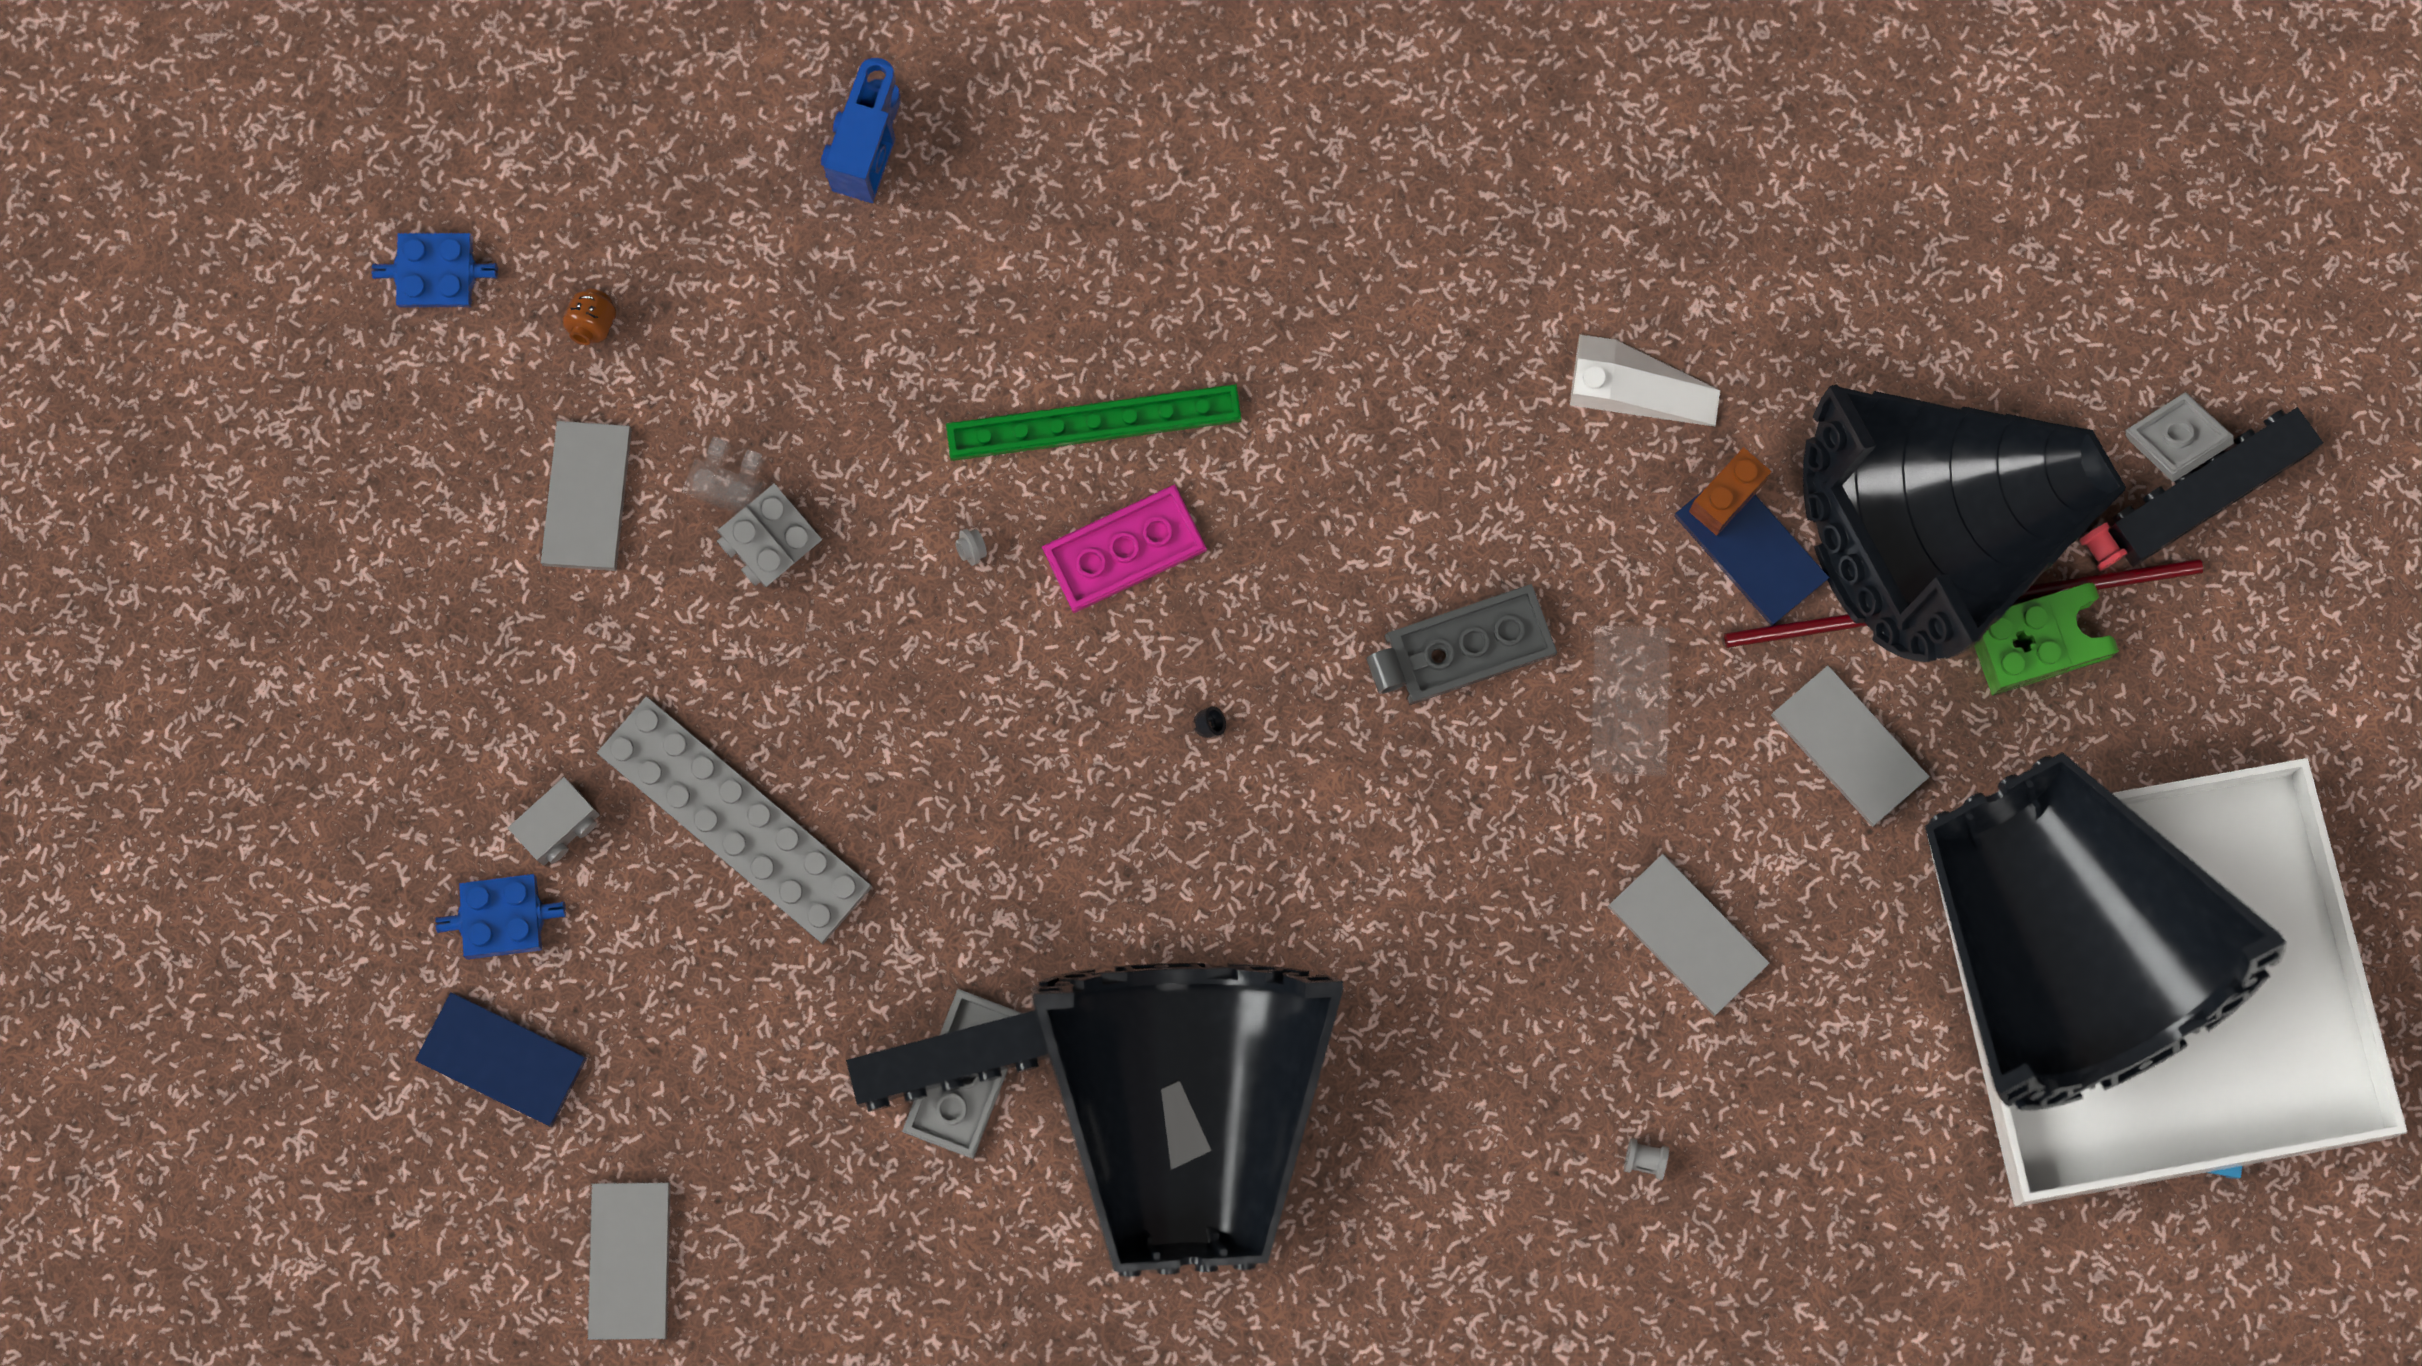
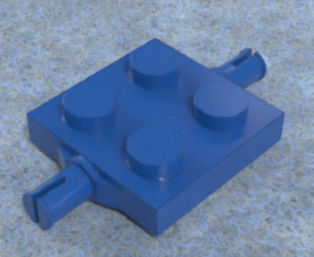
[372,233,498,307]
[435,874,566,960]

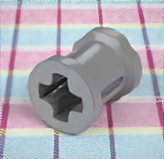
[1624,1138,1669,1180]

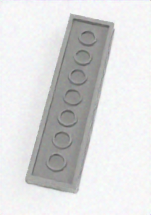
[597,697,872,944]

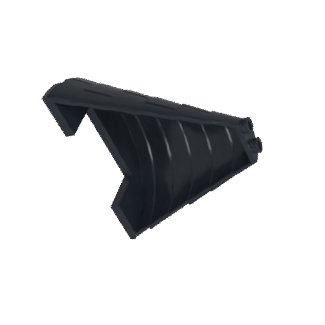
[1803,384,2126,662]

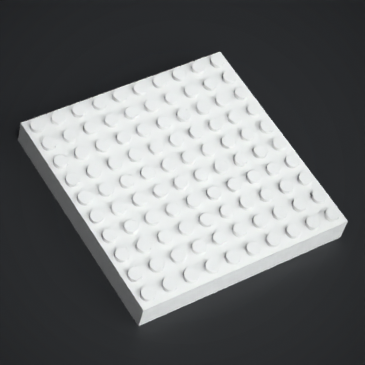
[1928,758,2407,1207]

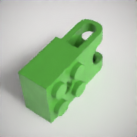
[1974,583,2119,696]

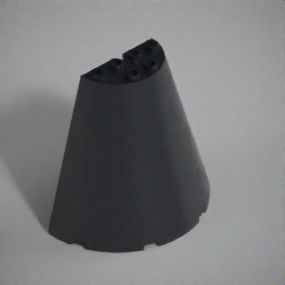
[1925,752,2286,1110]
[1032,963,1343,1277]

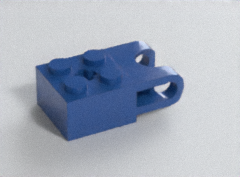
[821,58,901,203]

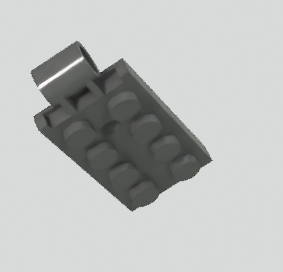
[1366,584,1557,706]

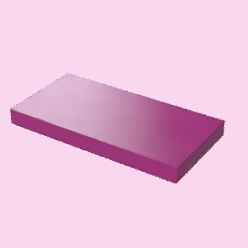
[1041,484,1207,614]

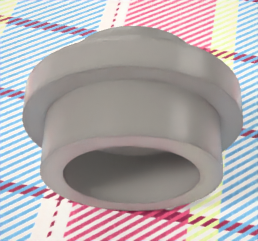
[956,529,987,565]

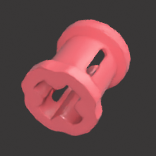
[2079,522,2128,571]

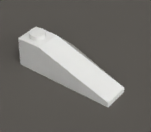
[1569,334,1720,427]

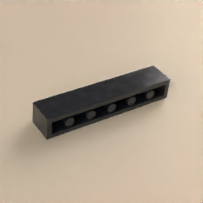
[2108,407,2324,568]
[846,1010,1049,1112]

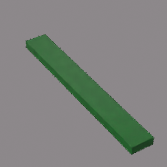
[946,384,1242,461]

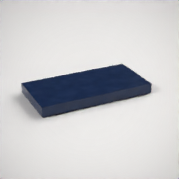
[1674,492,1829,626]
[415,992,587,1127]

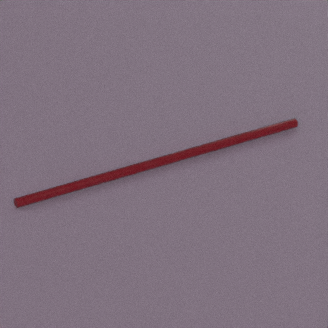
[1724,559,2203,648]

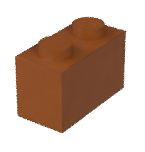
[1689,447,1772,536]

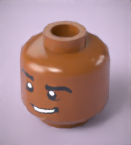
[563,289,616,345]

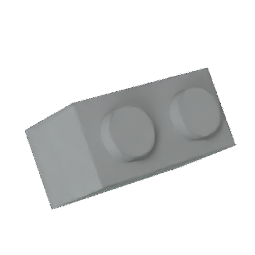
[508,777,600,866]

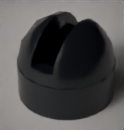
[1193,706,1226,738]

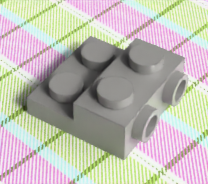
[717,483,822,588]

